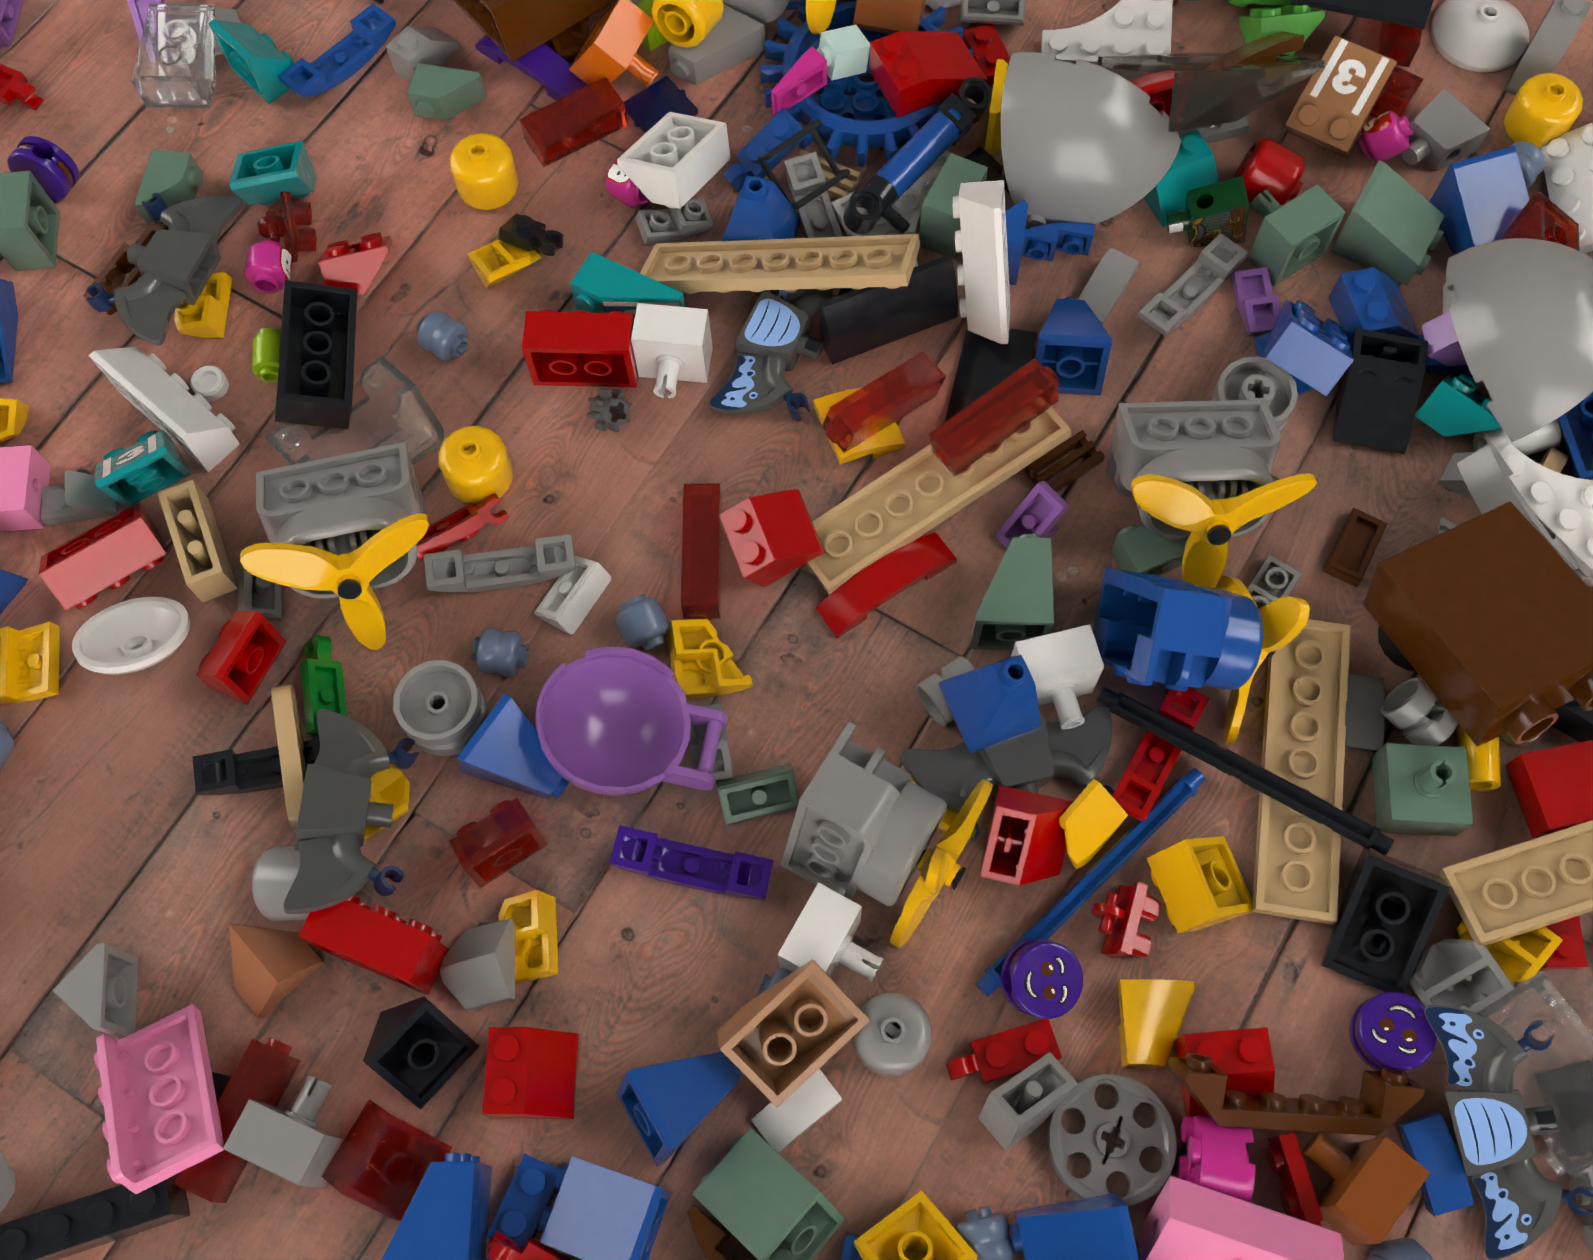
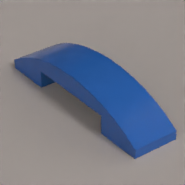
[278,4,396,98]

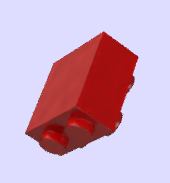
[1505,740,1593,839]

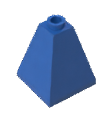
[722,175,800,241]
[1031,297,1112,395]
[938,655,1041,754]
[457,693,570,800]
[616,1052,741,1167]

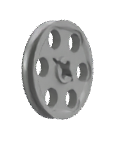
[1047,1075,1177,1206]

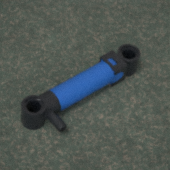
[843,77,992,234]

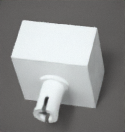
[631,303,713,398]
[1011,624,1104,729]
[778,882,884,982]

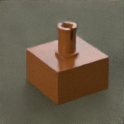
[1302,1132,1430,1245]

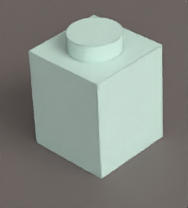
[817,24,870,81]

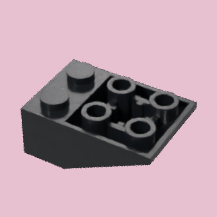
[1332,328,1428,454]

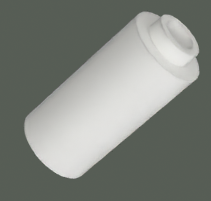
[1473,420,1561,456]

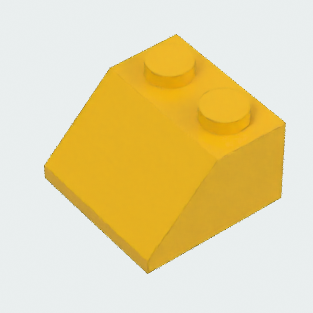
[1146,836,1253,934]

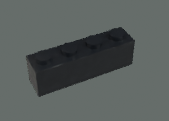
[0,1173,190,1260]

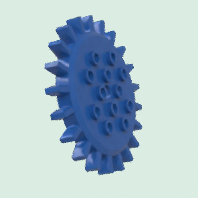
[760,0,974,167]

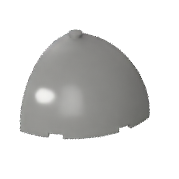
[1000,52,1181,229]
[1446,238,1593,442]

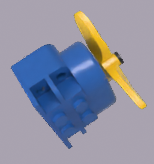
[1093,567,1310,745]

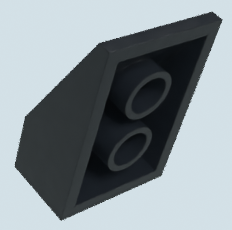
[1321,847,1450,993]

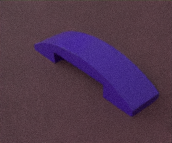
[475,35,592,110]
[609,825,774,900]

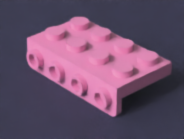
[94,1004,224,1194]

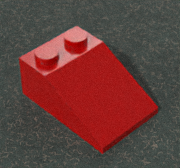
[869,31,987,118]

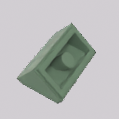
[716,764,800,824]

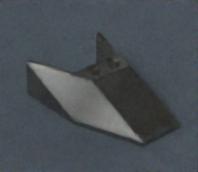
[1098,53,1325,132]

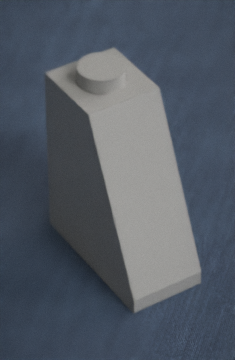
[1504,0,1593,95]
[668,4,765,85]

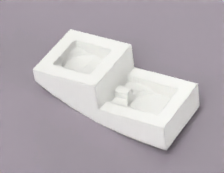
[751,1068,842,1153]

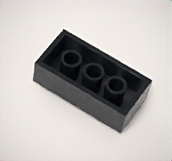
[275,280,357,430]

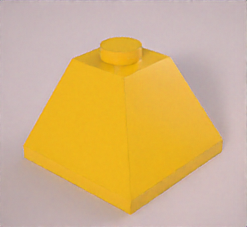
[854,1190,978,1260]

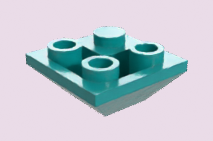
[1415,373,1501,437]

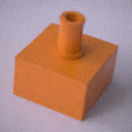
[569,0,659,94]

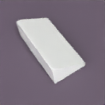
[534,556,611,635]

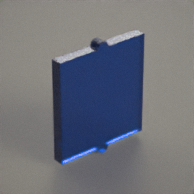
[621,76,698,133]

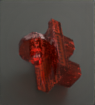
[257,192,317,262]

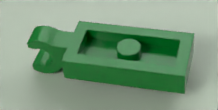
[300,635,347,735]

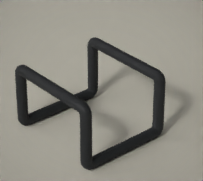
[758,119,850,210]

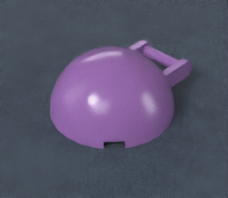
[535,646,728,796]

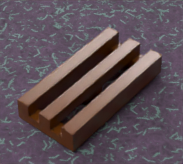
[1025,430,1105,492]

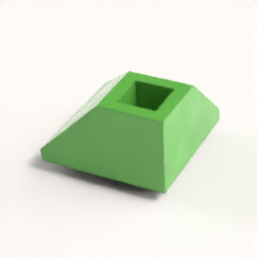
[1239,4,1325,58]

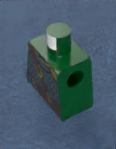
[1166,176,1249,247]

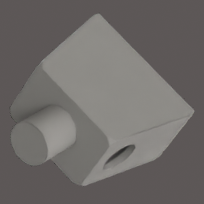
[1402,89,1490,170]

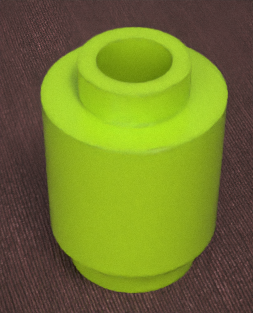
[252,328,281,383]

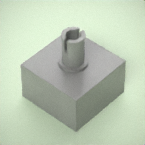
[223,1074,348,1189]

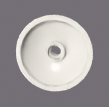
[1430,0,1529,73]
[72,597,190,675]

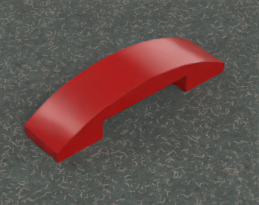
[816,532,957,638]
[1112,687,1210,823]

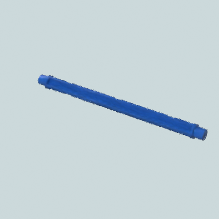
[975,768,1206,997]

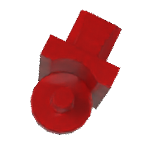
[1091,881,1161,958]

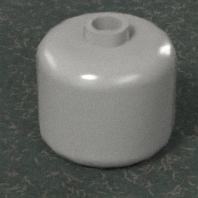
[252,845,310,921]
[852,992,932,1078]

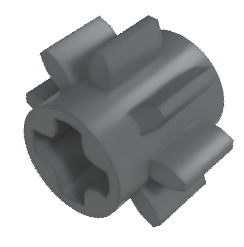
[586,388,632,432]

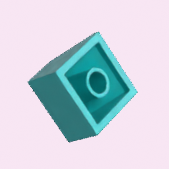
[208,19,295,104]
[1143,129,1219,228]
[229,140,317,205]

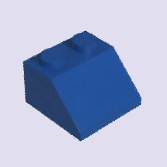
[1328,267,1419,341]

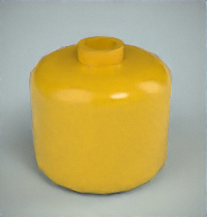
[651,0,724,48]
[1504,73,1583,148]
[449,133,519,210]
[438,426,513,506]

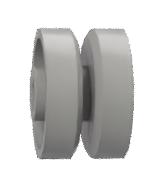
[1210,356,1298,433]
[393,660,488,756]

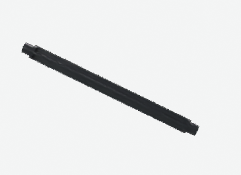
[1097,687,1394,855]

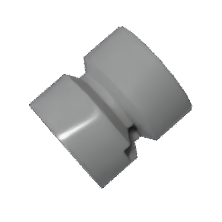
[915,656,975,726]
[1380,678,1458,746]

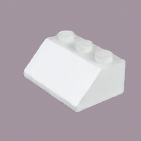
[617,111,730,209]

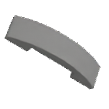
[784,151,843,238]
[1137,233,1248,336]
[1457,442,1579,571]
[424,534,576,592]

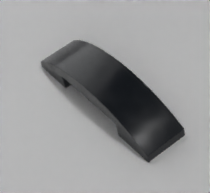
[192,733,320,795]

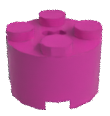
[1176,1116,1255,1203]

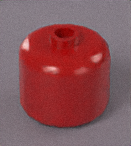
[1233,137,1305,206]

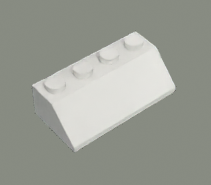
[953,180,1011,344]
[88,346,240,472]

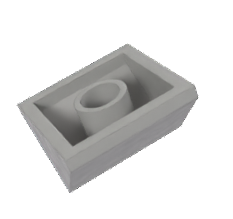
[52,943,138,1038]

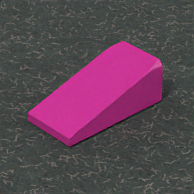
[771,47,827,116]

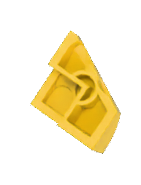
[498,890,559,983]

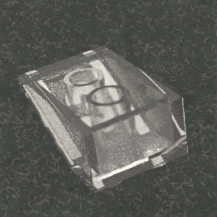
[131,4,216,108]

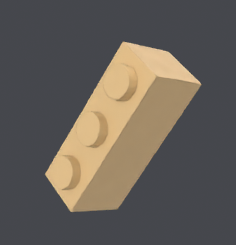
[158,480,238,602]

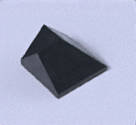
[363,996,479,1110]

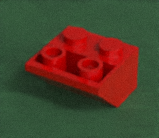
[980,785,1073,885]

